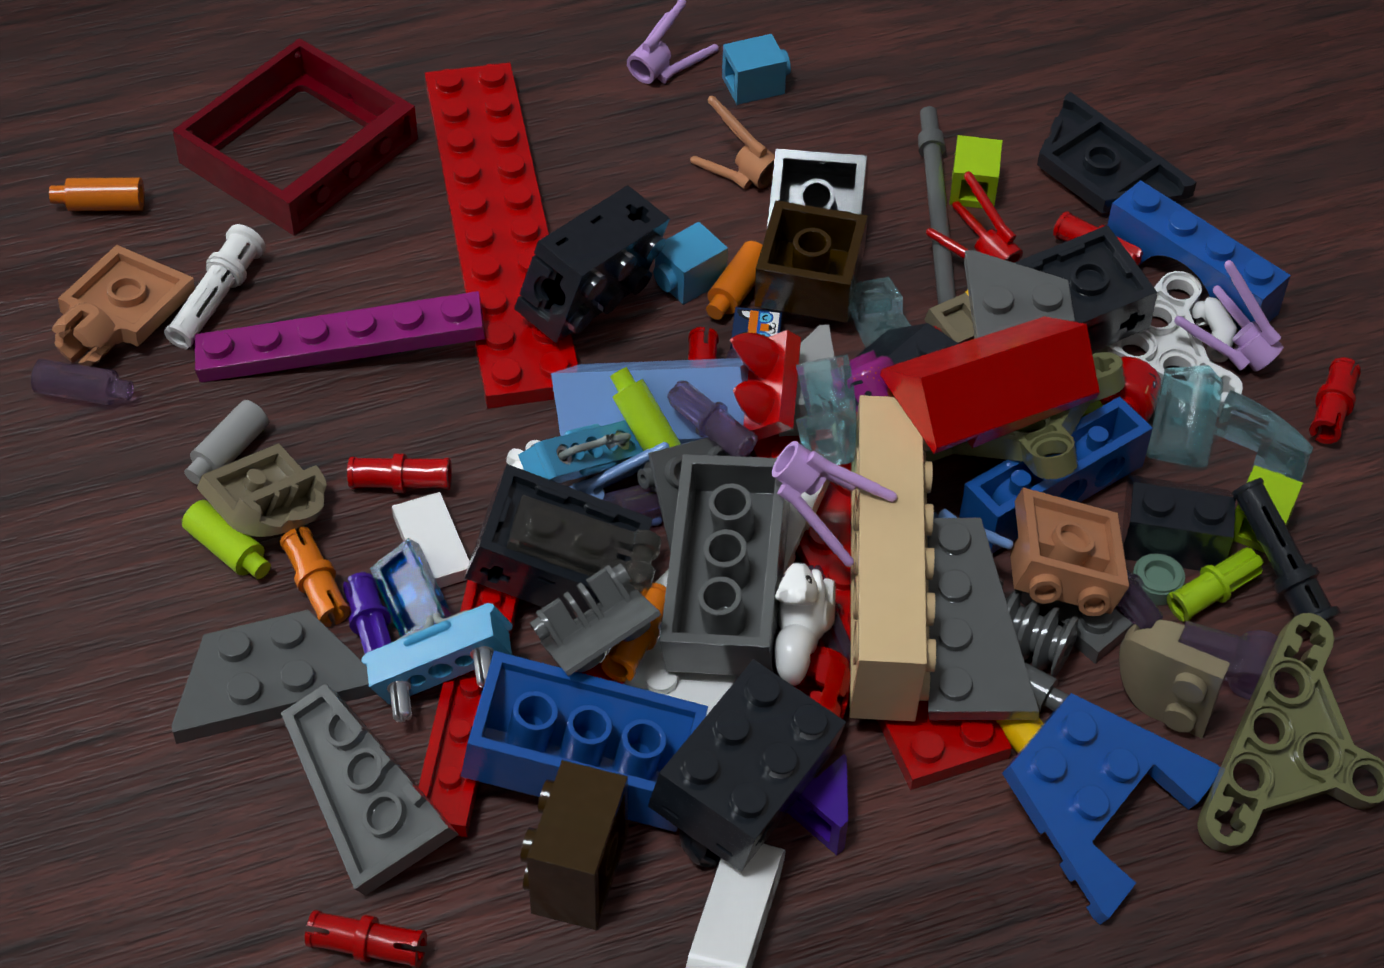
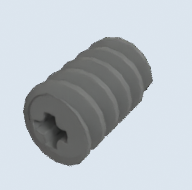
[999,578,1079,678]

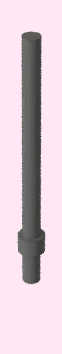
[918,106,956,304]

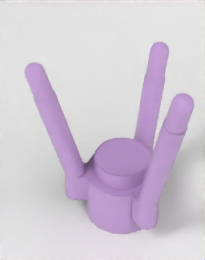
[627,0,719,84]
[1174,260,1284,371]
[772,441,897,567]

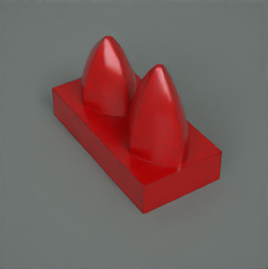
[730,330,801,441]

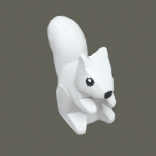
[774,562,836,686]

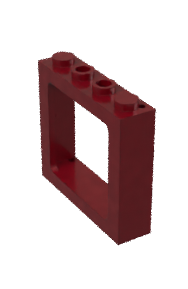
[172,38,418,236]

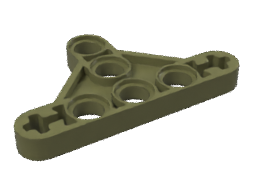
[926,352,1126,479]
[1197,613,1384,852]

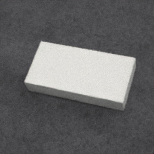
[392,492,470,589]

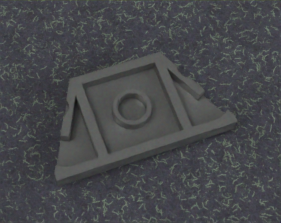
[964,250,1075,339]
[171,610,377,744]

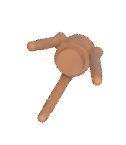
[690,95,775,190]

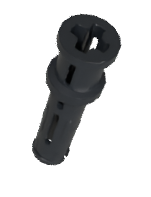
[1232,478,1341,633]

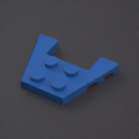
[1002,693,1220,924]

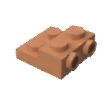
[1010,487,1129,616]

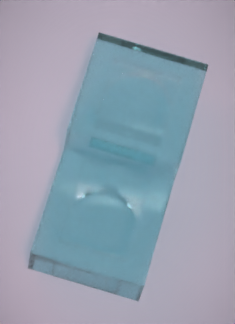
[850,277,911,348]
[796,354,856,465]
[1214,390,1313,482]

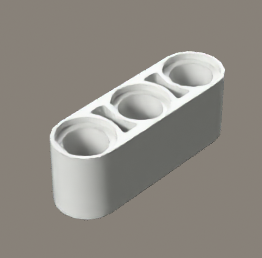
[686,844,785,968]

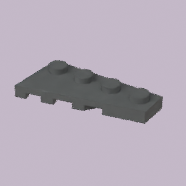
[928,518,1039,720]

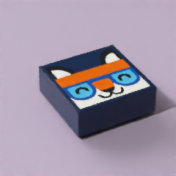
[730,307,782,354]

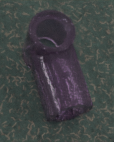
[1180,621,1281,700]

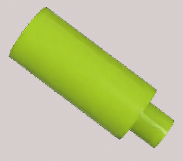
[610,367,681,462]
[182,500,271,579]

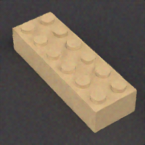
[850,395,936,722]

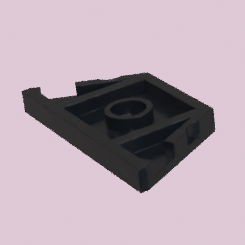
[1037,92,1197,213]

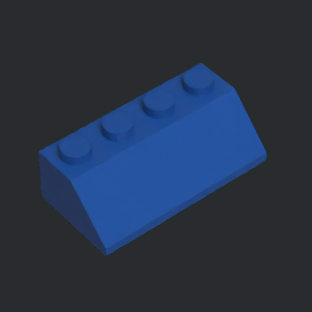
[461,651,708,832]

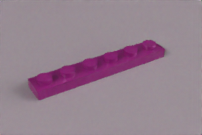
[195,291,485,383]

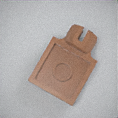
[52,245,195,367]

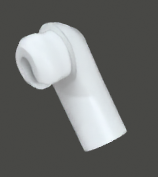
[1192,297,1237,362]

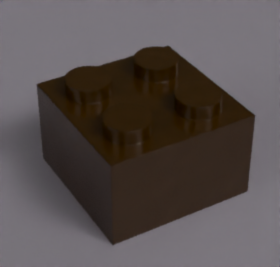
[754,200,868,323]
[520,760,628,930]

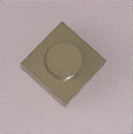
[924,293,975,344]

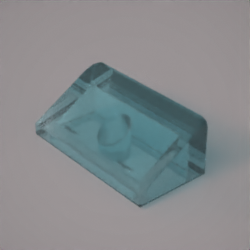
[1146,365,1223,467]

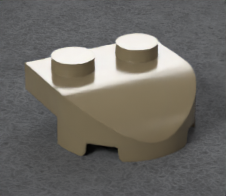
[197,443,327,537]
[1119,620,1230,738]

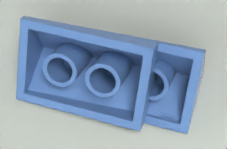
[551,358,754,444]

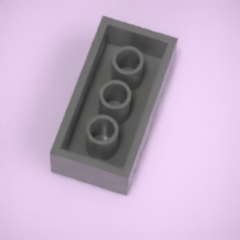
[660,454,790,675]

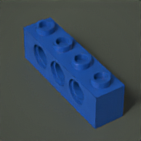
[959,396,1153,553]

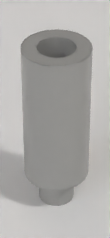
[184,400,269,485]

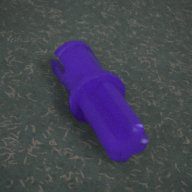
[343,572,392,653]

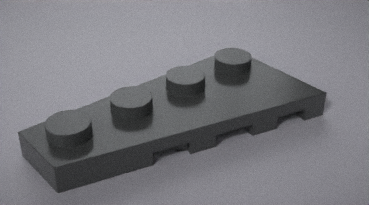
[281,684,459,896]

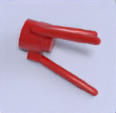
[926,171,1023,263]

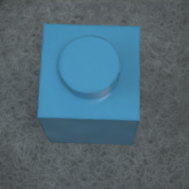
[722,34,791,105]
[653,222,728,305]

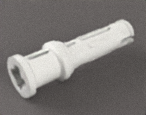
[164,224,266,349]

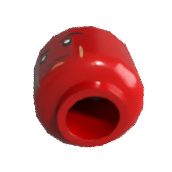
[1100,356,1162,422]

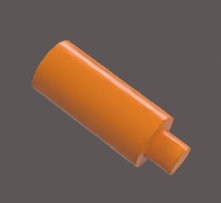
[49,177,145,211]
[706,241,762,320]

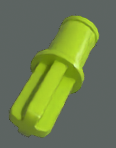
[1166,547,1263,622]

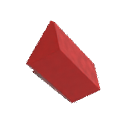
[880,316,1100,454]

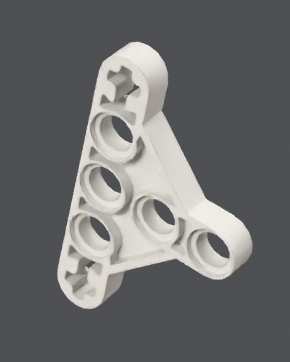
[1092,271,1243,417]

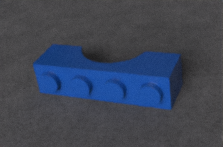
[1108,180,1291,330]

